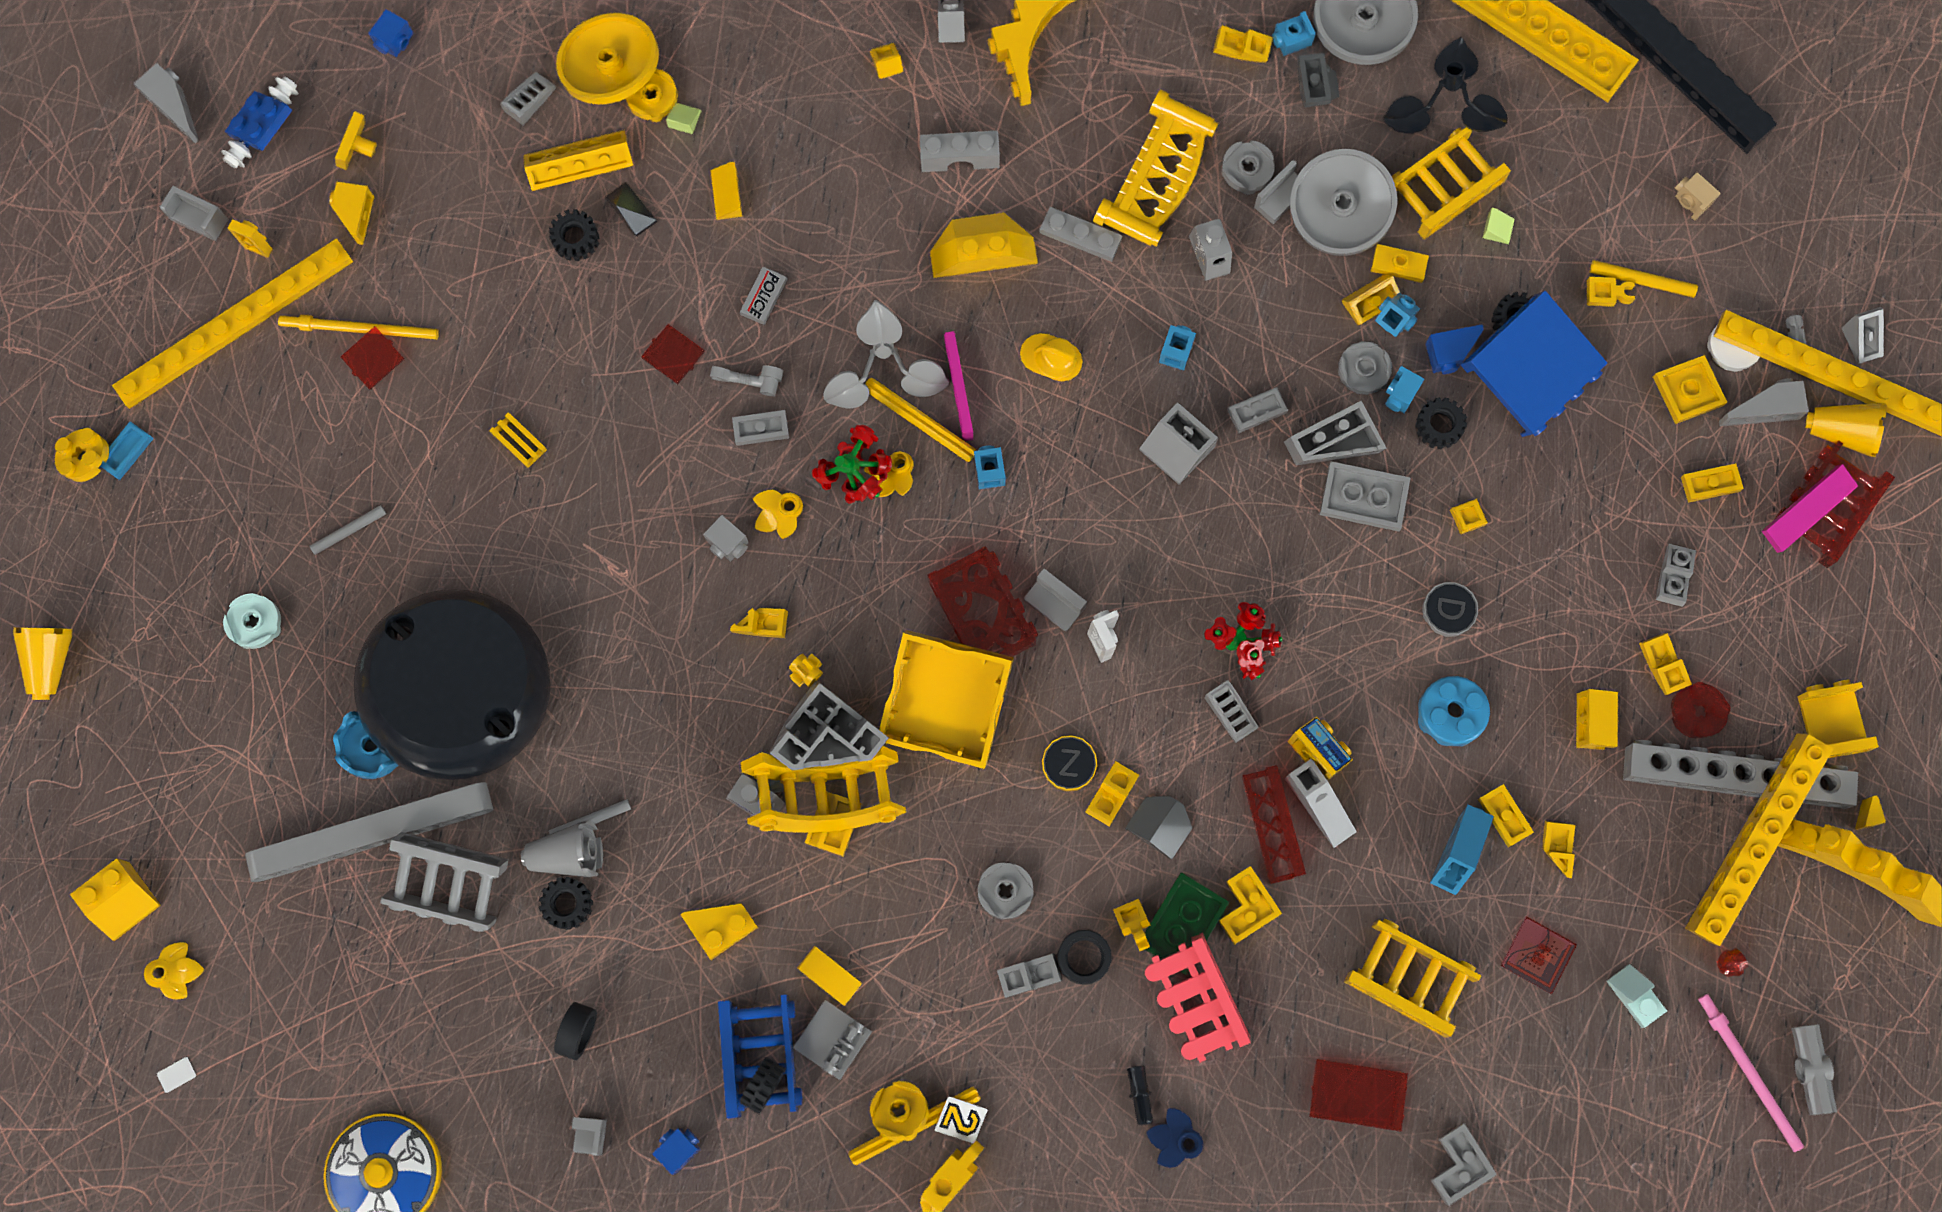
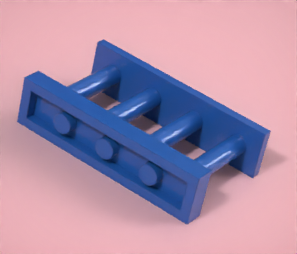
[718,995,803,1119]

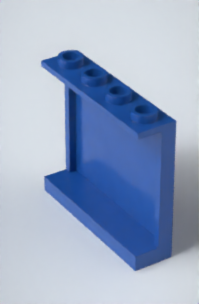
[1461,291,1607,437]

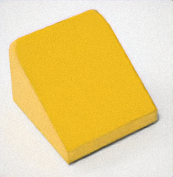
[870,43,903,79]
[1855,795,1886,830]

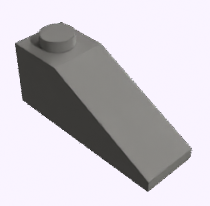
[134,63,199,143]
[1719,378,1809,426]

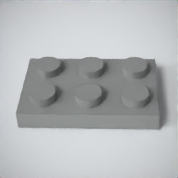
[1319,461,1410,531]

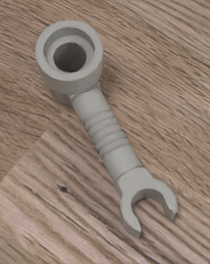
[710,365,783,397]

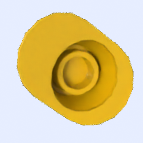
[1020,333,1083,382]

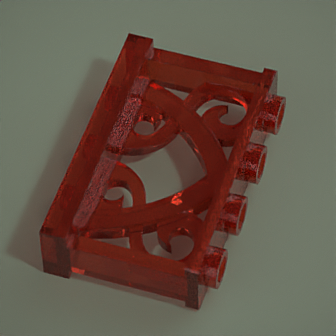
[927,546,1038,657]

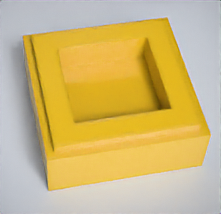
[1450,499,1487,534]

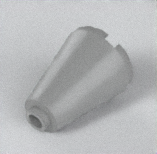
[521,821,603,877]

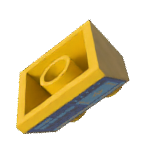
[1288,716,1353,781]

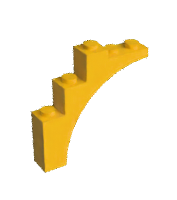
[988,0,1075,106]
[1778,819,1942,927]

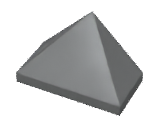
[1842,307,1884,364]

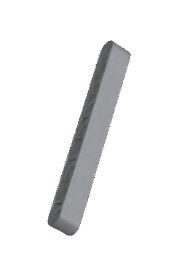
[245,782,493,882]

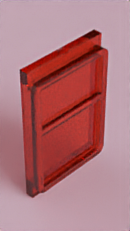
[1309,1059,1408,1132]

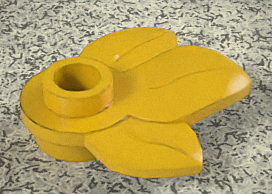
[864,451,914,497]
[753,490,803,539]
[144,942,204,999]

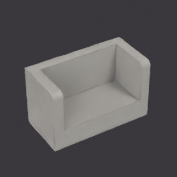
[160,186,229,241]

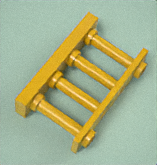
[1391,127,1511,240]
[1344,919,1481,1038]

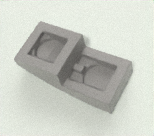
[997,954,1063,998]

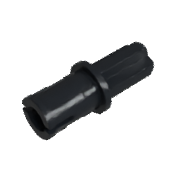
[1127,1066,1153,1125]

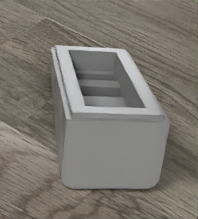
[500,72,556,126]
[1204,680,1259,743]

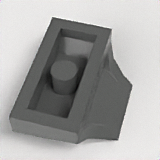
[1297,53,1340,108]

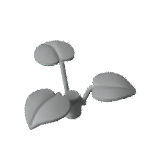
[823,300,949,408]

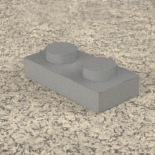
[732,410,789,446]

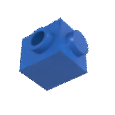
[368,9,413,57]
[652,1128,701,1175]

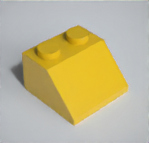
[70,858,161,941]

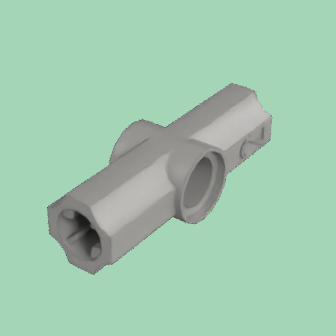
[1792,1024,1837,1115]

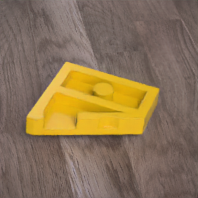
[680,904,758,960]

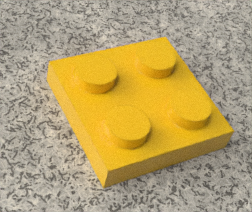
[1653,355,1728,424]

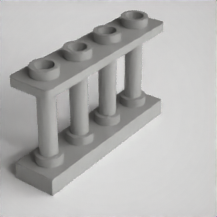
[380,832,509,932]

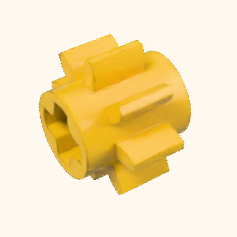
[789,653,823,687]

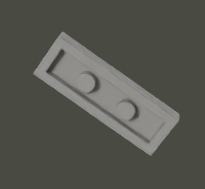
[1040,207,1123,262]

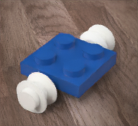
[221,77,298,168]

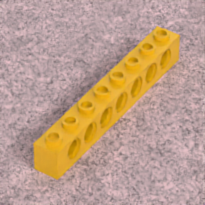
[1685,734,1834,946]

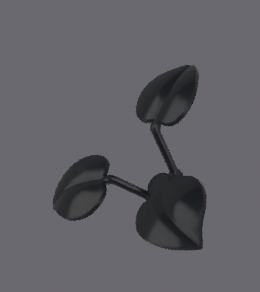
[1383,37,1508,134]

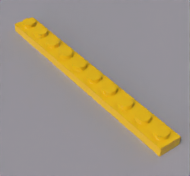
[112,238,353,409]
[1713,310,1942,436]

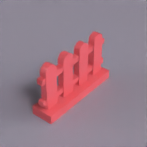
[1145,933,1251,1062]

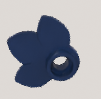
[1146,1108,1204,1168]

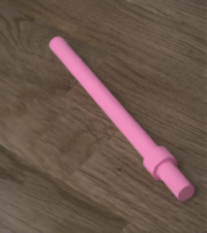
[1698,994,1804,1152]

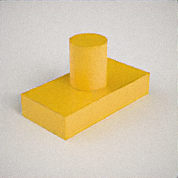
[335,111,377,170]

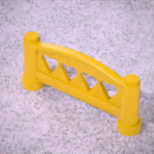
[1093,89,1219,247]

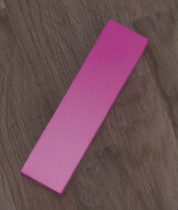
[944,331,973,441]
[1762,464,1858,553]

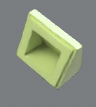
[666,103,701,134]
[1483,208,1515,244]

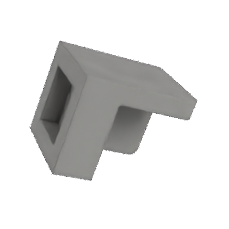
[572,1117,607,1156]

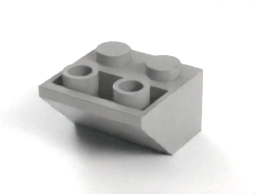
[1139,402,1218,485]

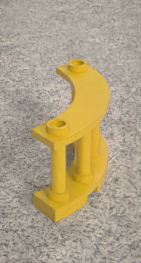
[741,746,906,833]

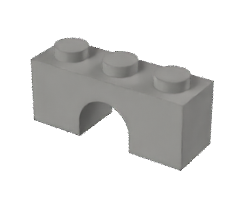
[920,131,1000,172]

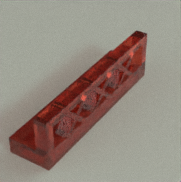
[1242,765,1306,885]

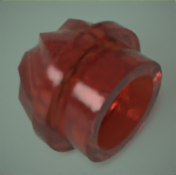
[1717,948,1748,977]

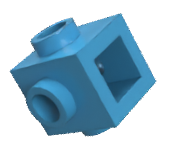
[1375,292,1420,337]

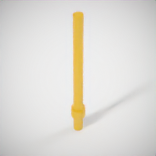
[278,315,439,340]

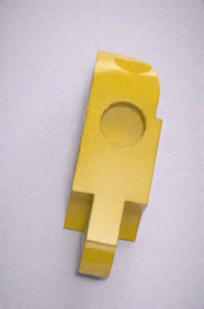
[920,1140,985,1212]

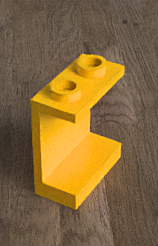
[1798,680,1879,759]

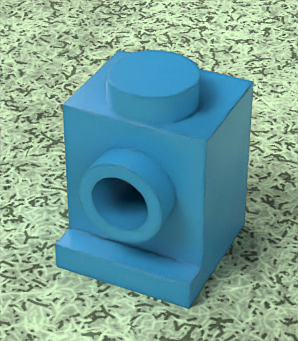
[1272,11,1316,56]
[1159,325,1196,371]
[1385,366,1424,413]
[974,445,1006,489]

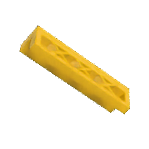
[524,130,633,191]

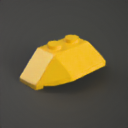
[930,213,1038,278]

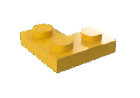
[1219,866,1282,945]

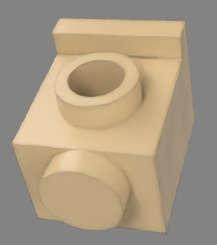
[1675,172,1721,221]

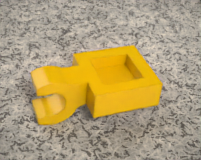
[1113,899,1150,951]

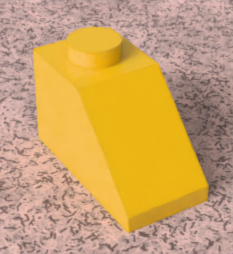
[329,182,374,245]

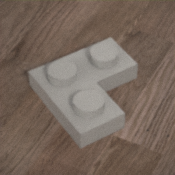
[1431,1124,1497,1206]

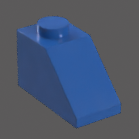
[1425,324,1484,374]

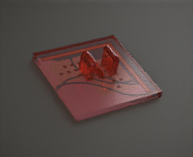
[1500,916,1577,994]

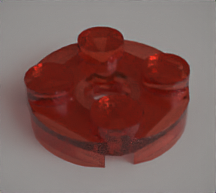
[1671,682,1730,739]

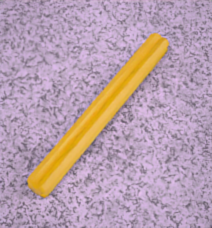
[865,378,976,462]
[849,1087,980,1165]

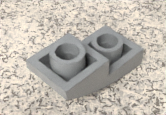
[1656,544,1696,607]

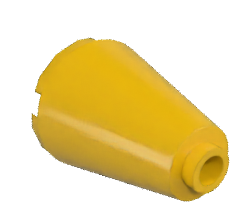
[1805,403,1887,457]
[13,627,72,700]

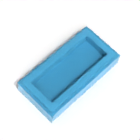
[100,421,154,480]

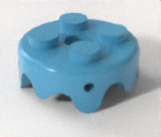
[1418,676,1490,747]
[333,711,398,779]

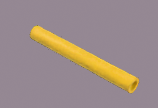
[1589,260,1698,298]

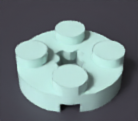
[223,593,281,649]

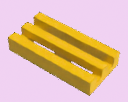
[489,412,547,468]

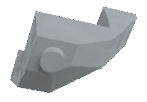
[770,680,888,770]

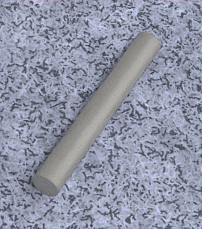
[309,505,387,555]
[549,799,631,834]

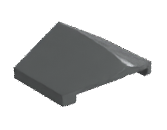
[1125,796,1192,860]

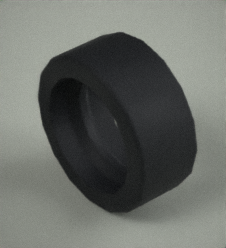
[1058,930,1112,985]
[554,1002,597,1061]

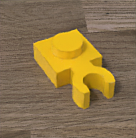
[1587,277,1635,307]

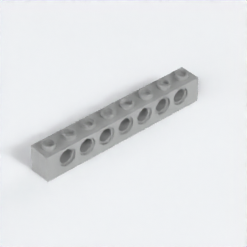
[1623,740,1858,809]

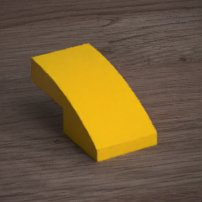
[1213,25,1273,62]
[1639,633,1692,695]
[1085,761,1139,826]
[797,946,862,1006]

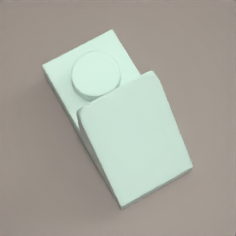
[1607,964,1667,1028]

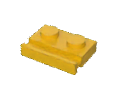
[805,791,862,857]

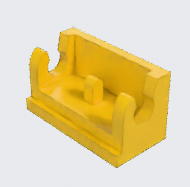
[1576,689,1618,750]

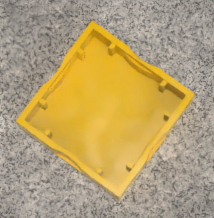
[879,630,1014,769]

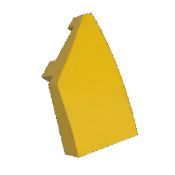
[730,608,788,638]
[1542,821,1575,878]

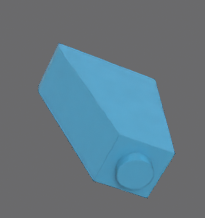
[1430,805,1494,895]

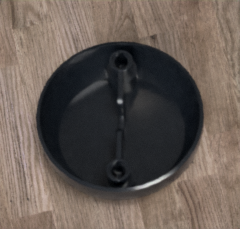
[354,589,551,780]

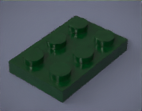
[1144,873,1229,975]

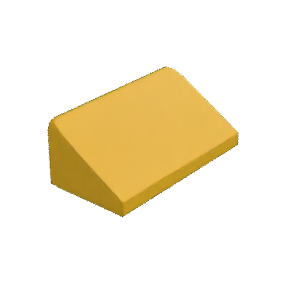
[711,162,743,220]
[1342,274,1400,325]

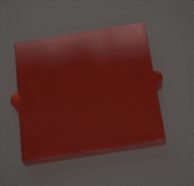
[641,324,705,385]
[340,326,405,390]

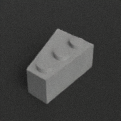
[1284,401,1387,466]

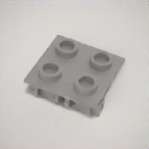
[793,1000,872,1080]

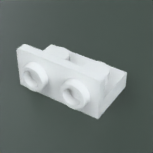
[1087,610,1119,663]

